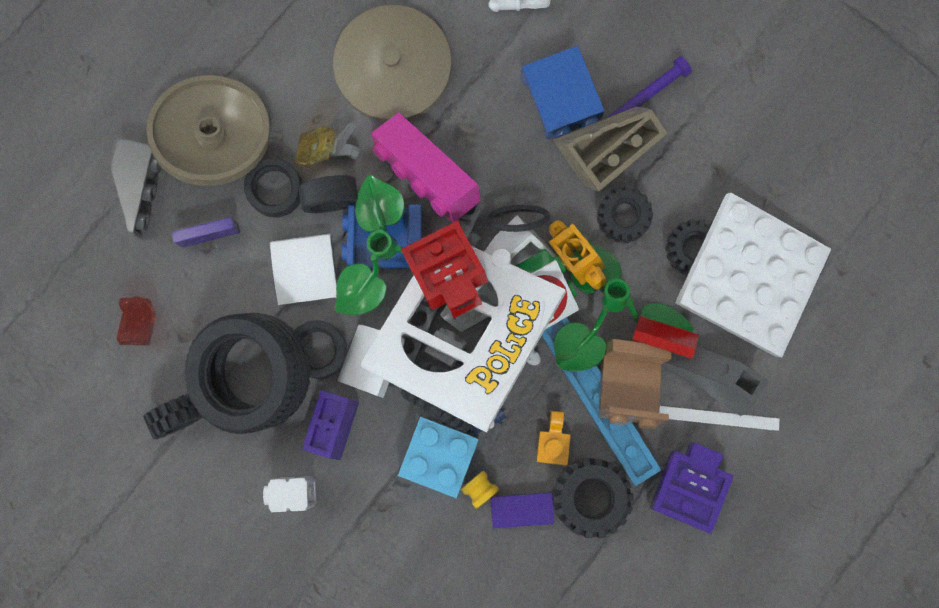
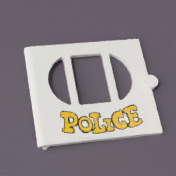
[360,246,566,432]

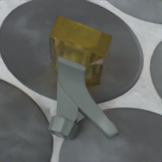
[294,122,359,166]

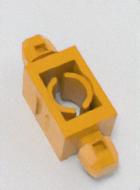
[549,220,607,290]

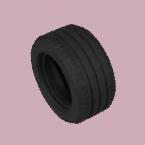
[184,313,311,434]

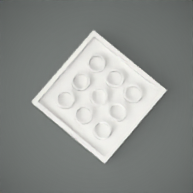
[675,193,831,357]

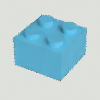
[398,417,479,498]

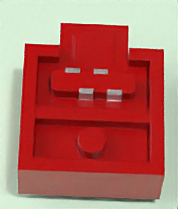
[401,221,489,318]

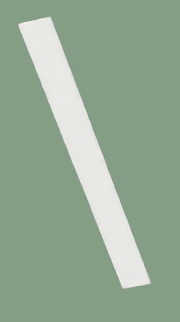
[659,406,780,431]

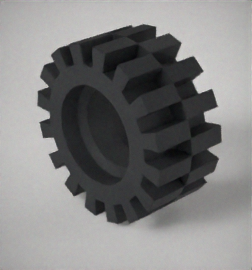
[665,219,712,275]
[143,394,202,440]

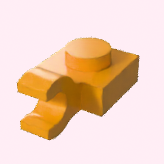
[536,411,571,465]

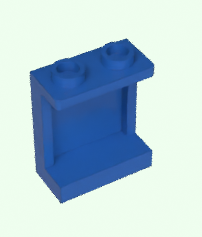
[521,46,604,139]
[342,205,423,269]

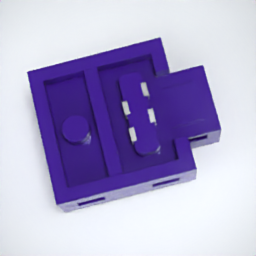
[649,443,734,534]

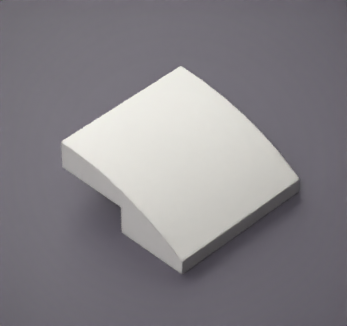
[270,233,337,305]
[337,324,405,398]

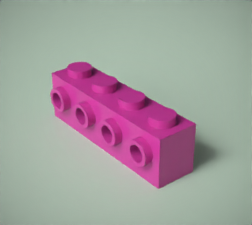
[371,112,481,223]

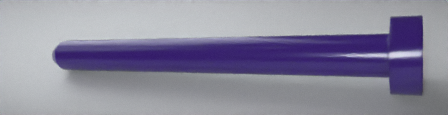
[605,56,692,119]

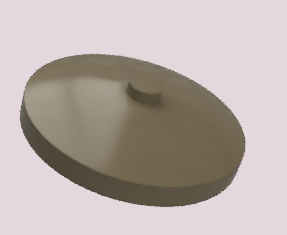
[333,5,451,122]
[146,75,270,186]

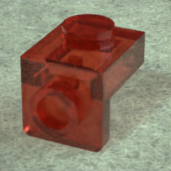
[116,296,156,346]

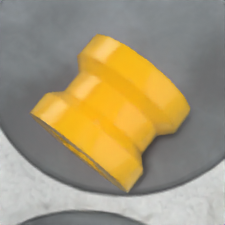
[460,470,499,509]

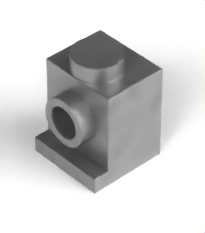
[425,328,467,368]

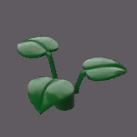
[335,175,405,315]
[554,239,694,372]

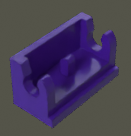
[302,390,359,460]

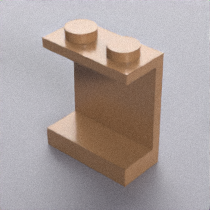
[599,339,671,429]

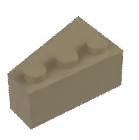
[552,106,667,191]

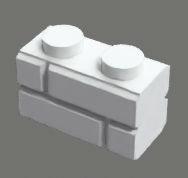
[263,476,316,512]

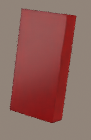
[632,316,699,358]

